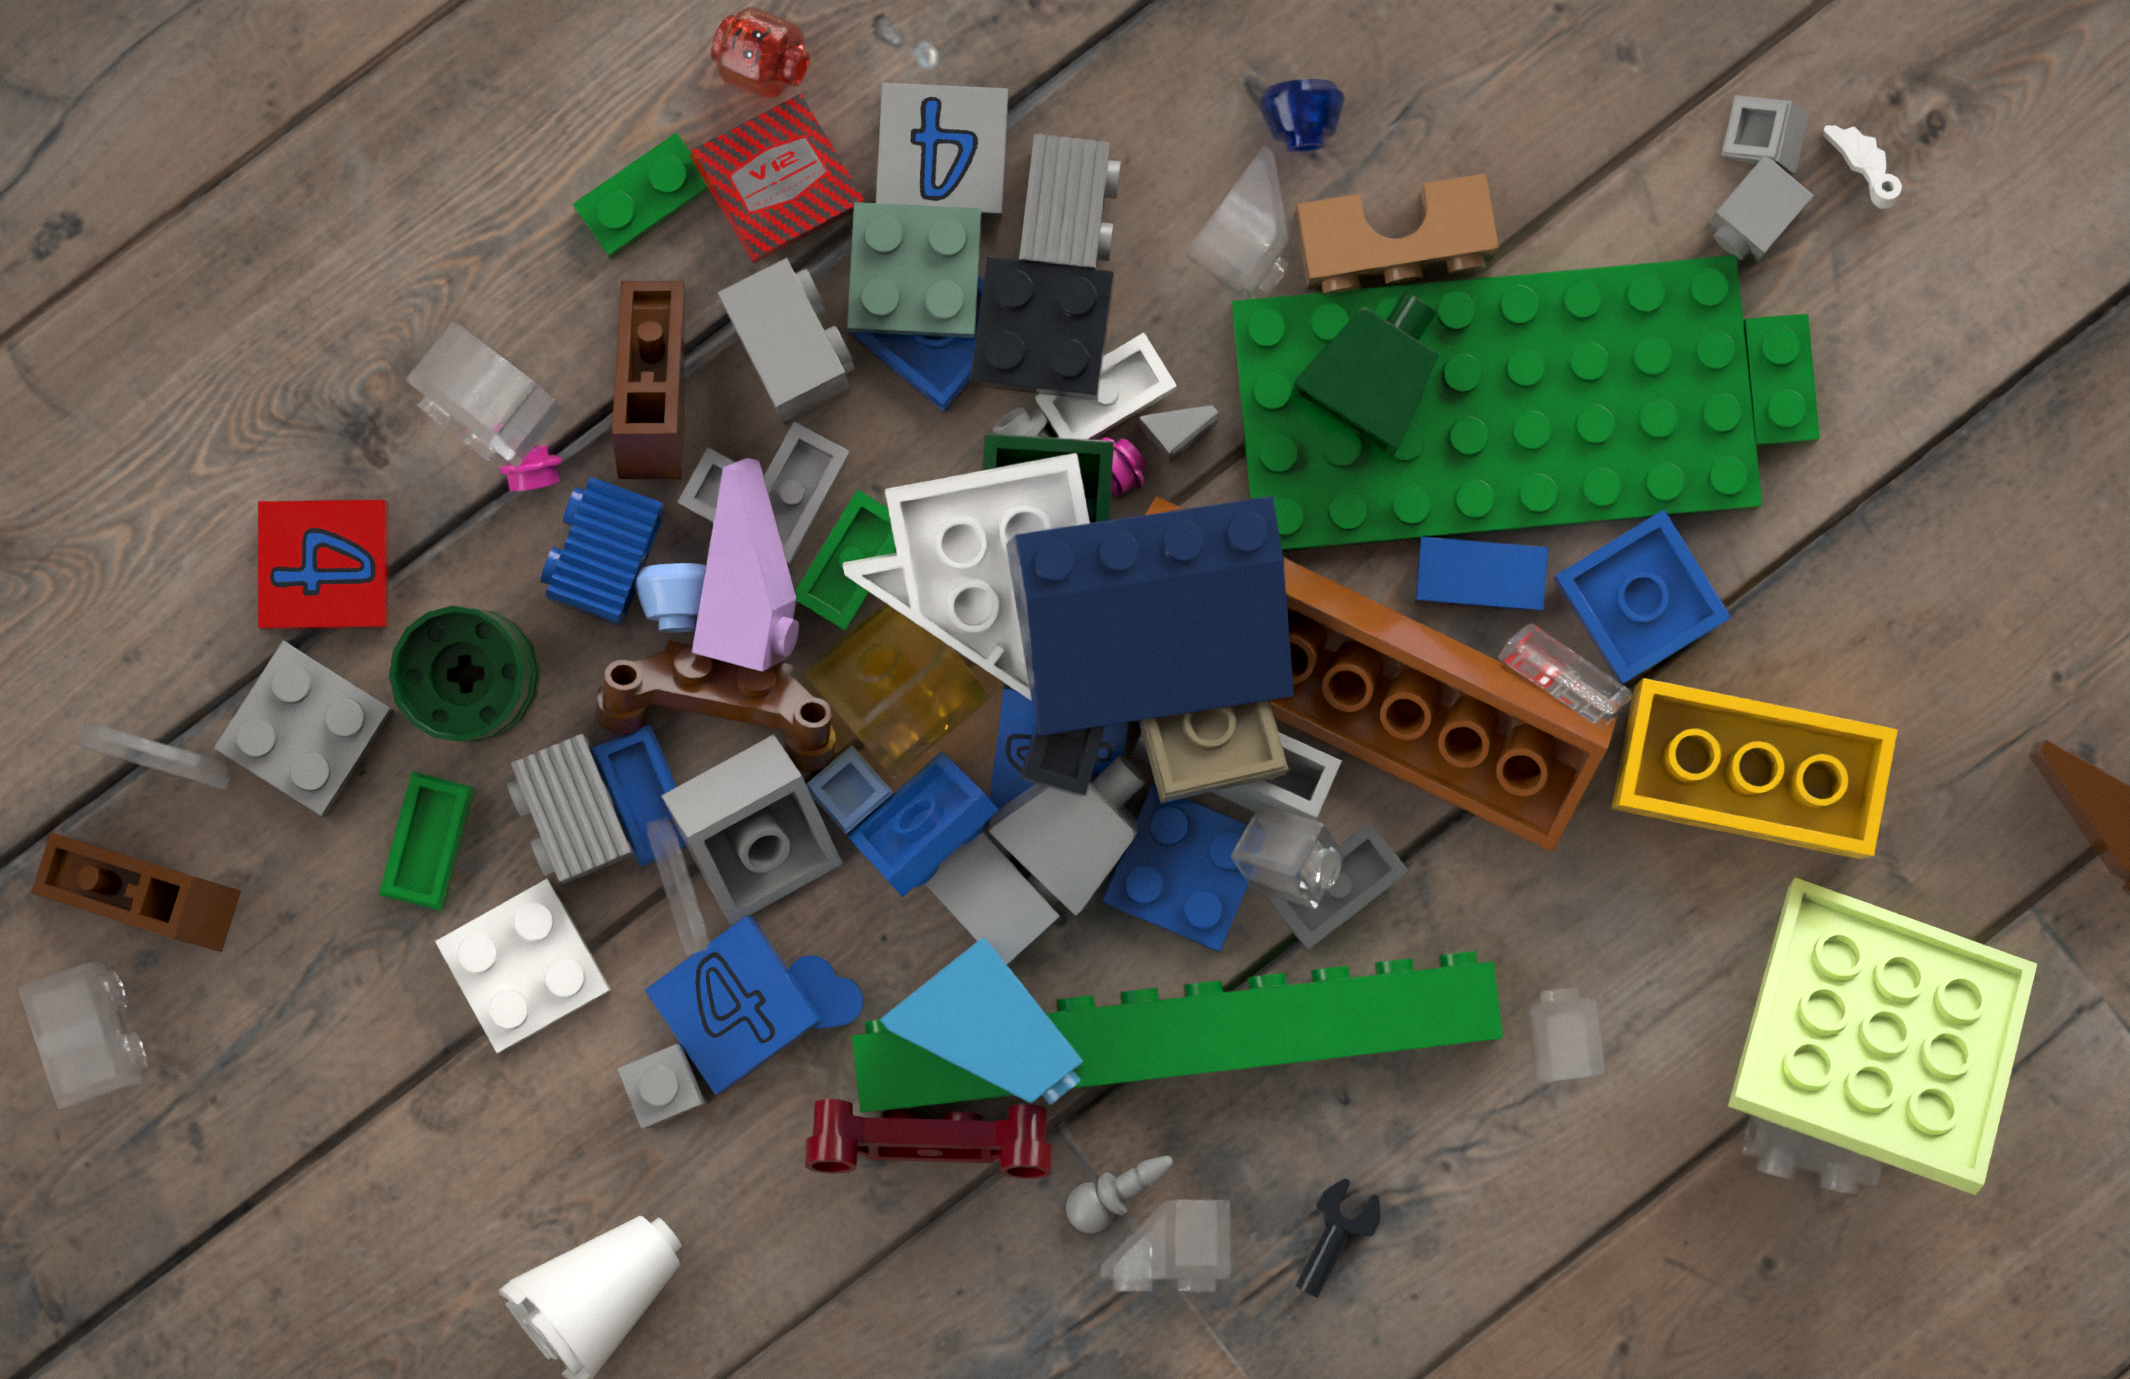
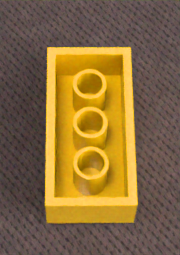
[1611,678,1898,860]

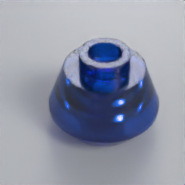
[1258,79,1345,152]

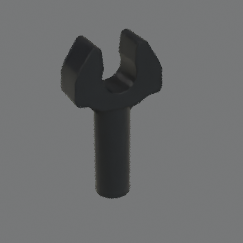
[1295,1178,1380,1298]

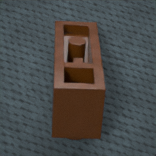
[612,281,685,479]
[2028,740,2130,895]
[31,832,241,952]

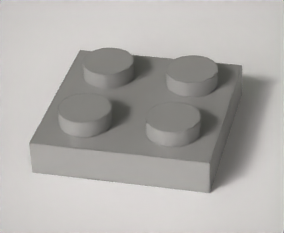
[214,641,393,817]

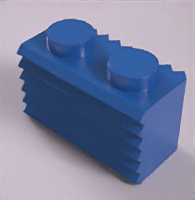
[540,476,666,627]

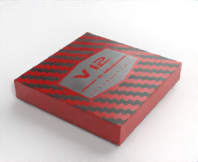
[690,93,865,264]

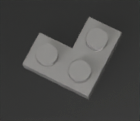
[677,422,851,566]

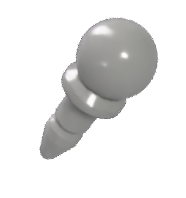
[1066,1156,1173,1233]

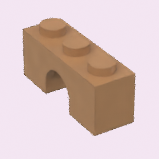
[1294,173,1499,295]

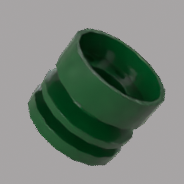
[389,606,541,742]

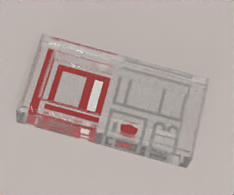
[1498,623,1634,730]
[646,817,709,956]

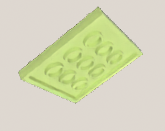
[1728,877,2037,1195]

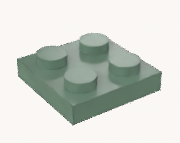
[847,202,982,338]

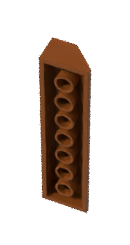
[1145,496,1617,852]

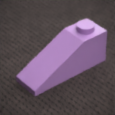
[692,458,799,672]

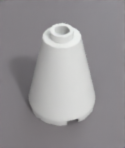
[498,1215,682,1379]

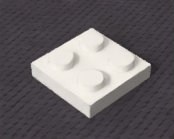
[435,879,611,1053]

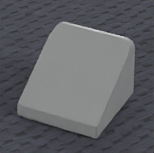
[1721,95,1808,173]
[1139,405,1219,461]

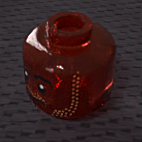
[711,7,810,99]

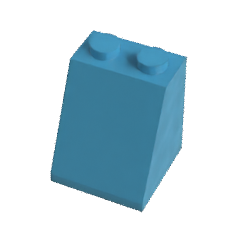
[880,937,1083,1105]

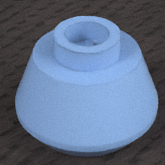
[633,563,706,633]

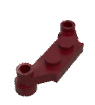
[805,1099,1052,1179]

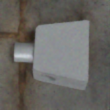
[988,755,1146,916]

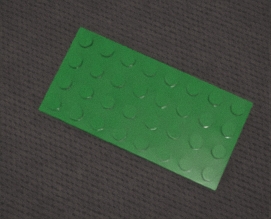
[1231,255,1762,552]

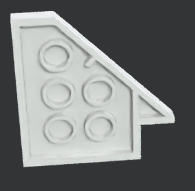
[843,453,1090,701]

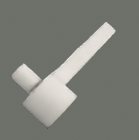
[1822,126,1902,209]

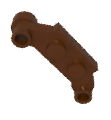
[596,640,836,771]

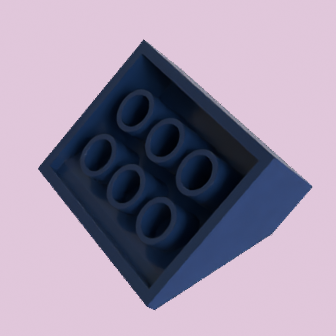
[1006,496,1294,736]

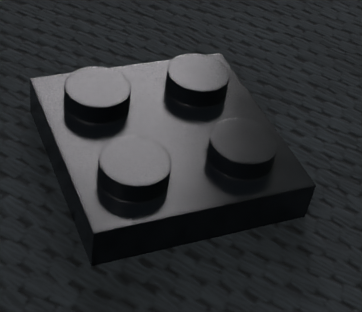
[970,257,1114,401]

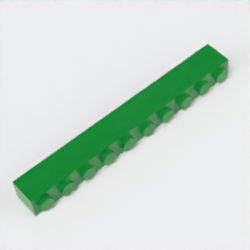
[852,951,1503,1113]

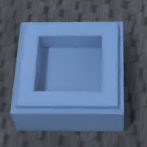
[806,745,894,836]

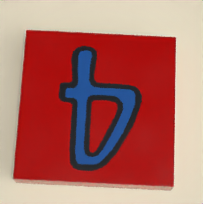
[258,500,388,630]

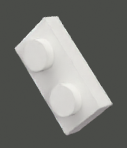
[1035,333,1177,440]

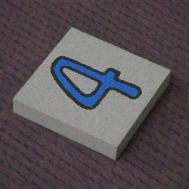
[876,83,1008,217]

